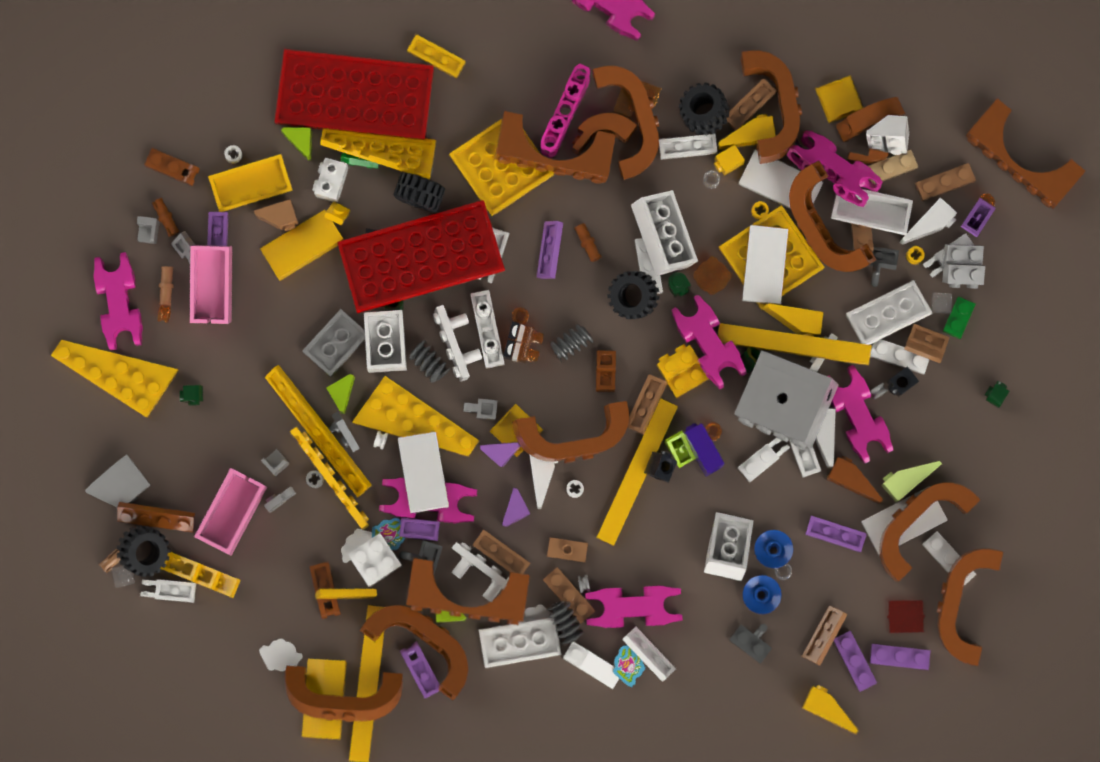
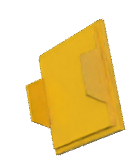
[815,76,863,123]
[489,404,543,457]

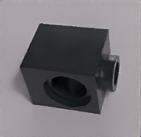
[887,366,919,397]
[644,451,677,483]

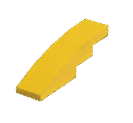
[160,552,241,598]

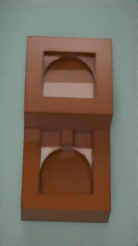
[847,149,888,165]
[596,350,616,392]

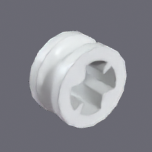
[225,145,242,164]
[373,431,388,450]
[567,480,584,498]

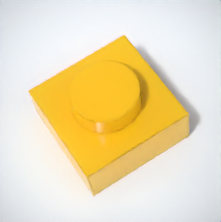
[324,202,350,225]

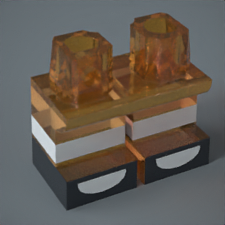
[504,321,544,363]

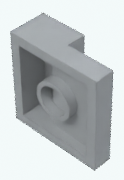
[942,244,985,289]

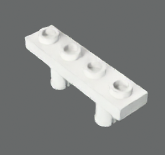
[471,290,505,369]
[433,305,482,382]
[451,542,509,602]

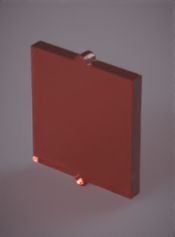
[887,600,925,633]

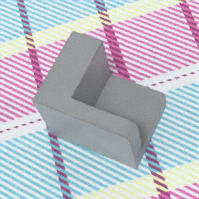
[137,216,160,244]
[261,449,290,476]

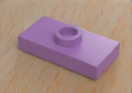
[399,517,440,541]

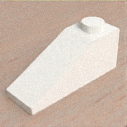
[900,198,957,245]
[815,409,836,468]
[530,455,558,509]
[563,642,619,689]

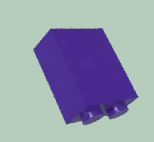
[684,423,725,477]

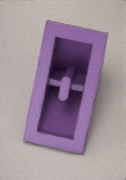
[961,198,996,237]
[480,442,521,467]
[502,488,530,527]

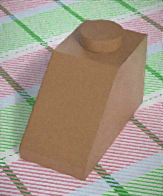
[254,199,299,231]

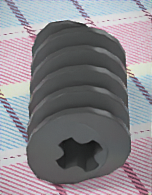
[550,324,594,363]
[409,340,451,383]
[546,601,583,644]

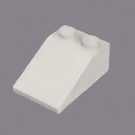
[364,310,407,373]
[704,512,754,581]

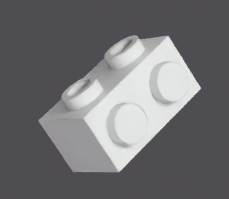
[313,157,349,203]

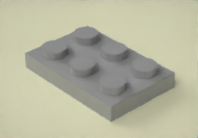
[302,309,365,377]

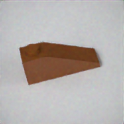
[826,456,883,504]

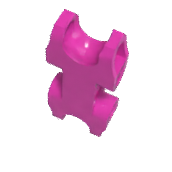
[571,0,655,41]
[541,64,590,158]
[787,130,883,207]
[93,252,143,351]
[671,295,747,390]
[828,365,893,464]
[379,478,477,524]
[585,586,683,628]

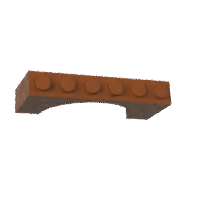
[966,98,1085,209]
[494,111,616,184]
[407,558,530,625]

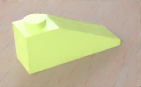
[881,461,942,503]

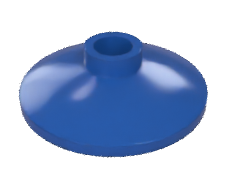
[754,530,793,568]
[743,575,782,614]

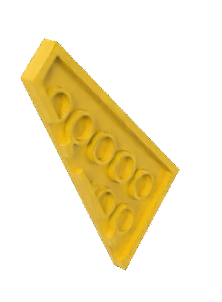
[321,128,436,180]
[51,340,179,418]
[352,376,479,457]
[290,427,369,530]

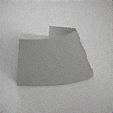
[85,454,151,507]

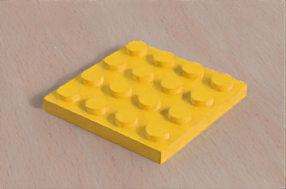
[449,119,554,217]
[718,205,825,310]

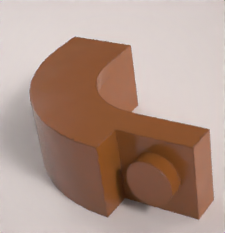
[835,97,905,142]
[572,113,637,156]

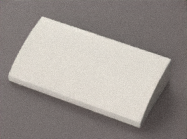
[831,189,913,235]

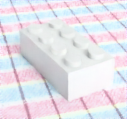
[631,190,698,276]

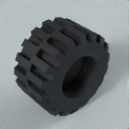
[679,82,730,135]
[393,173,446,212]
[607,271,660,319]
[116,525,170,577]

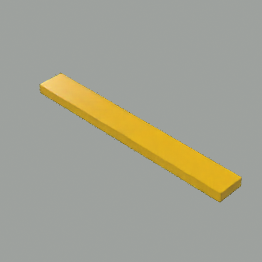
[718,323,872,365]
[265,365,372,497]
[596,399,678,546]
[349,605,385,762]

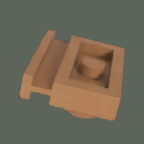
[904,324,950,363]

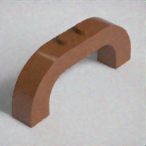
[740,50,802,164]
[592,66,659,180]
[789,160,876,272]
[512,401,629,463]
[879,483,981,582]
[936,548,1003,666]
[360,605,468,700]
[285,666,403,722]

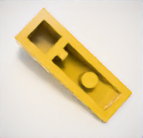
[718,114,776,150]
[762,303,823,337]
[802,685,858,734]

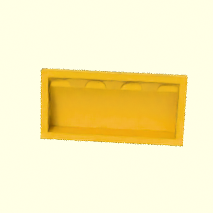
[208,154,292,212]
[260,210,344,281]
[302,659,347,739]

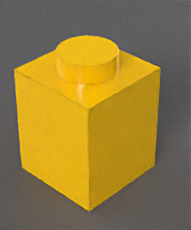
[714,145,745,176]

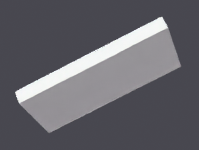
[738,150,823,209]
[742,225,788,305]
[846,280,932,345]
[398,432,449,513]
[861,486,948,556]
[479,617,562,668]

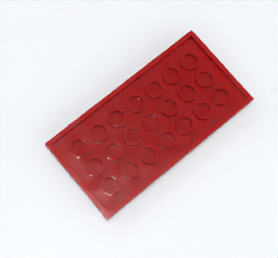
[274,49,434,140]
[337,200,505,313]

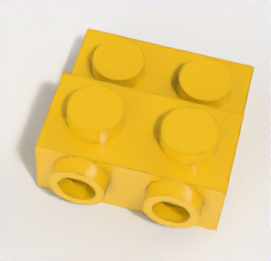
[657,344,709,398]

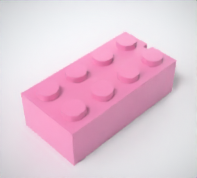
[190,245,232,324]
[194,468,267,556]

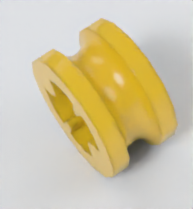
[751,201,769,220]
[906,246,925,264]

